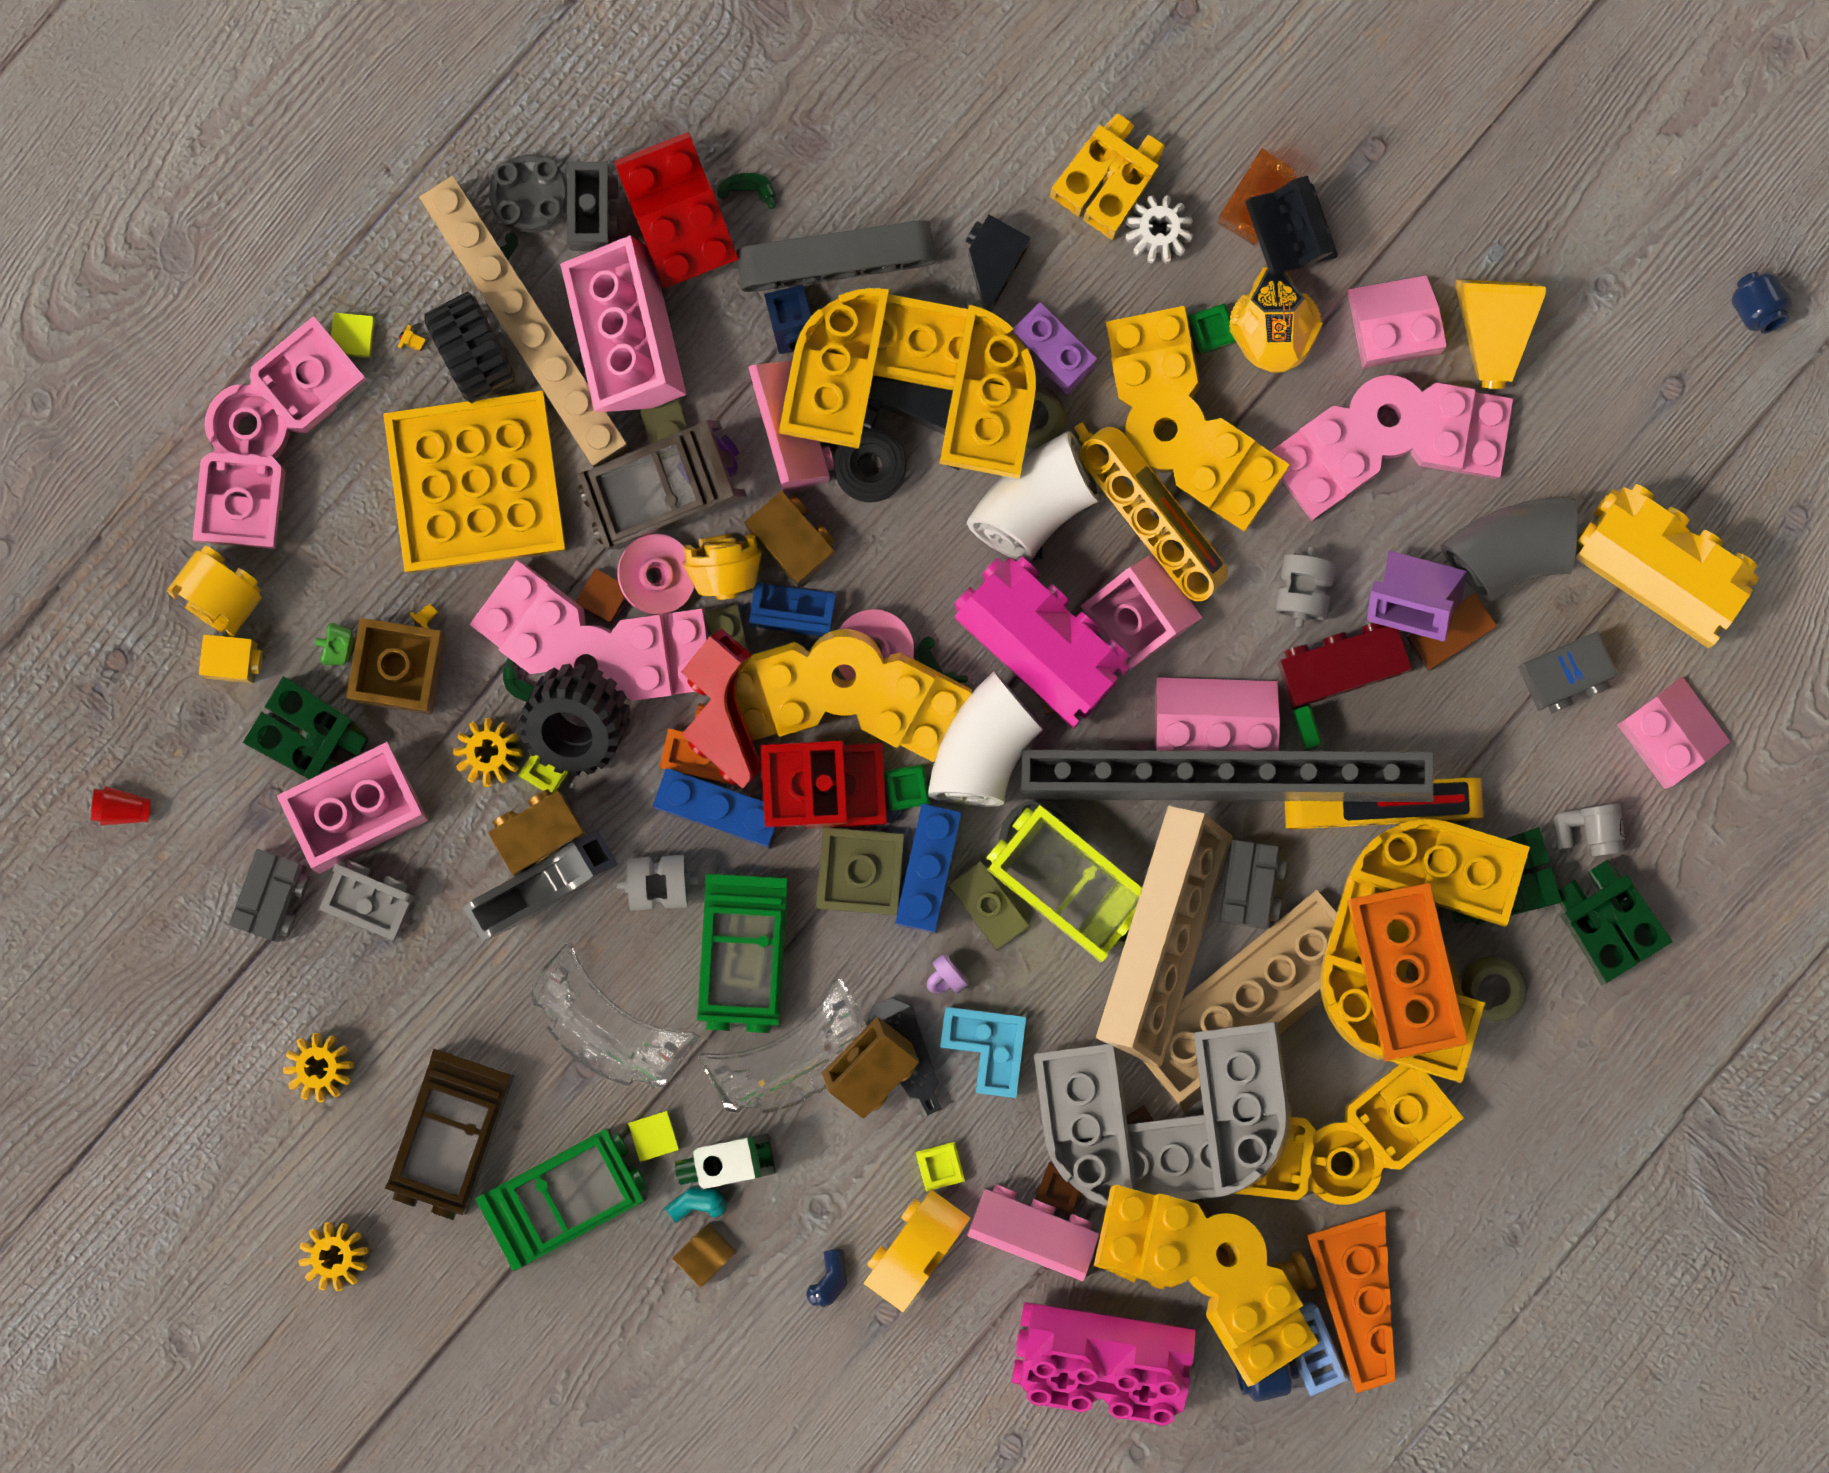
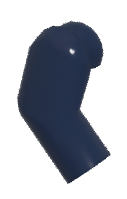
[806,1249,847,1307]

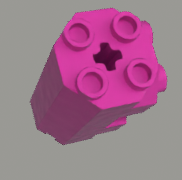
[954,556,1129,729]
[1011,1302,1196,1426]

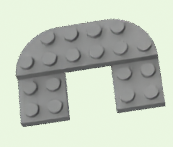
[1034,1022,1292,1205]

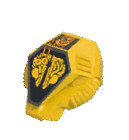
[1229,267,1323,373]

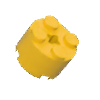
[167,545,262,637]

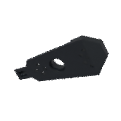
[864,997,942,1116]

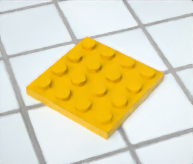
[383,391,566,574]

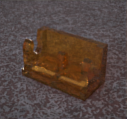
[1217,148,1297,246]

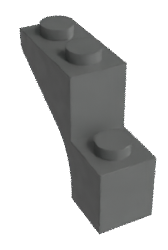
[463,830,618,942]

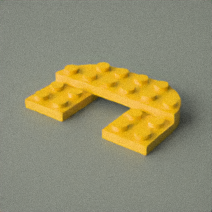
[779,288,1036,479]
[1320,819,1530,1083]

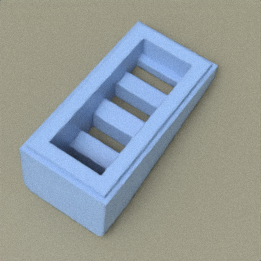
[1295,1301,1348,1396]

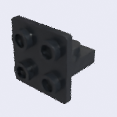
[1245,176,1338,275]

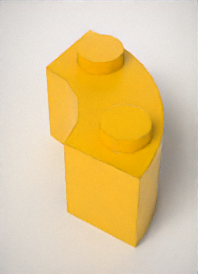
[863,1189,971,1312]

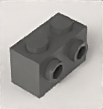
[567,161,618,251]

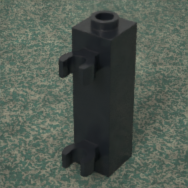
[863,375,960,470]

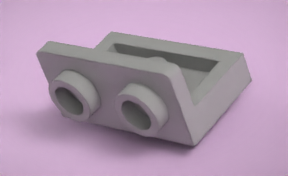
[319,860,414,941]

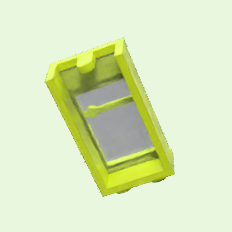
[986,805,1142,962]

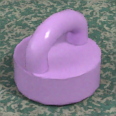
[927,954,969,994]

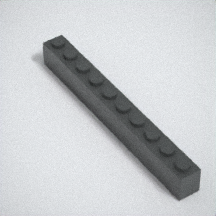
[1021,750,1434,802]

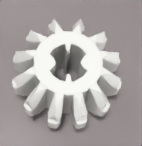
[1125,195,1193,264]

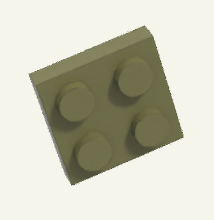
[816,827,904,916]

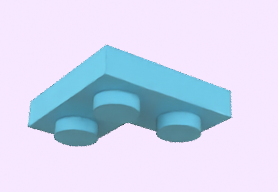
[940,1007,1026,1098]

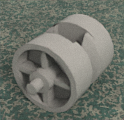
[1275,547,1336,628]
[617,855,698,911]

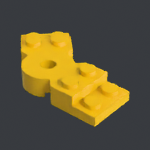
[1106,306,1291,533]
[736,629,972,762]
[1234,1064,1464,1205]
[1094,1184,1319,1387]

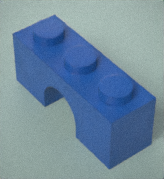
[653,768,777,849]
[895,804,962,934]

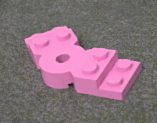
[193,316,367,549]
[1270,375,1513,521]
[469,560,709,701]

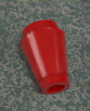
[90,786,151,826]

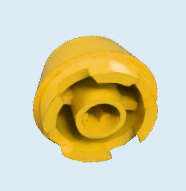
[682,533,762,600]

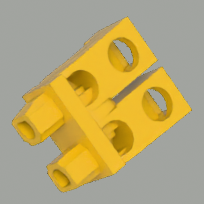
[1050,114,1165,241]

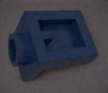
[764,285,811,354]

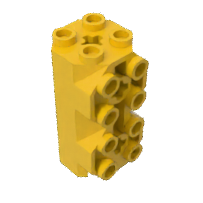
[1575,484,1759,648]

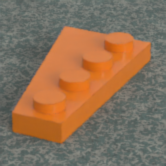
[1306,1211,1396,1393]

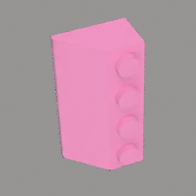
[560,235,687,413]

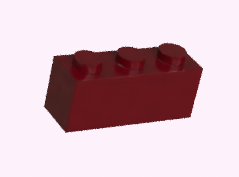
[1278,623,1411,710]

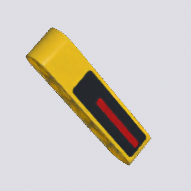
[1079,427,1228,601]
[1284,777,1484,830]

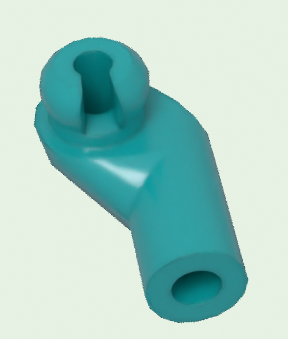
[664,1186,728,1223]

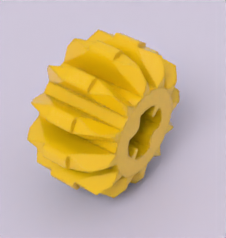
[453,718,523,788]
[283,1033,354,1103]
[299,1222,369,1291]

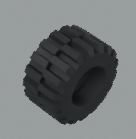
[424,291,515,404]
[519,664,630,776]

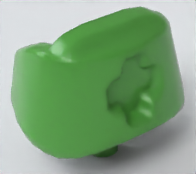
[315,623,353,665]

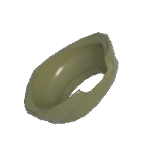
[1026,385,1066,449]
[1461,956,1527,1021]

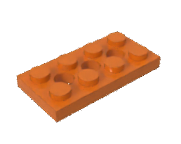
[1348,883,1467,1062]

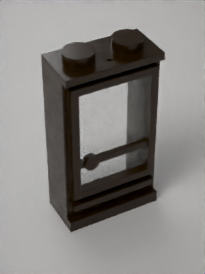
[578,420,747,550]
[385,1048,514,1220]

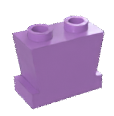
[1013,302,1097,397]
[1367,551,1467,642]

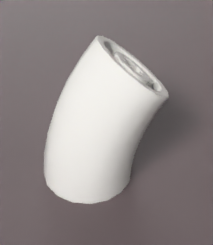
[967,432,1100,561]
[928,671,1044,807]

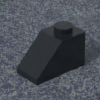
[965,214,1031,312]

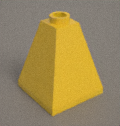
[1456,279,1546,389]

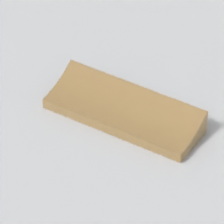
[1095,805,1233,1067]
[1142,890,1337,1113]

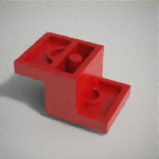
[614,132,739,288]
[761,741,887,829]

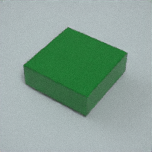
[1187,303,1237,356]
[1291,706,1322,751]
[884,764,930,812]

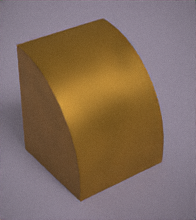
[672,1223,737,1288]

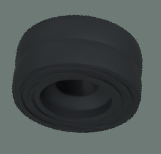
[834,427,906,503]

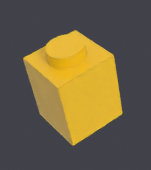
[199,634,263,683]

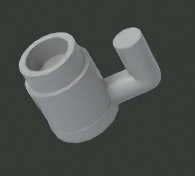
[1554,803,1626,857]

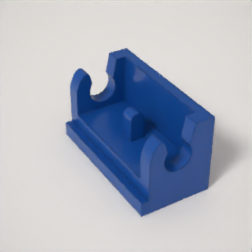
[749,582,836,637]

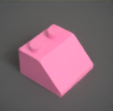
[1347,275,1447,369]
[1081,554,1203,670]
[1617,677,1731,789]

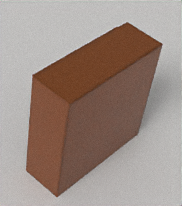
[576,568,626,624]

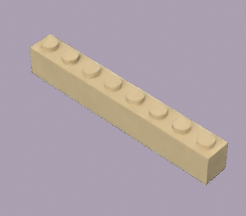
[419,175,630,468]

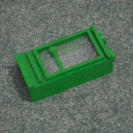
[697,874,788,1033]
[475,1128,649,1271]

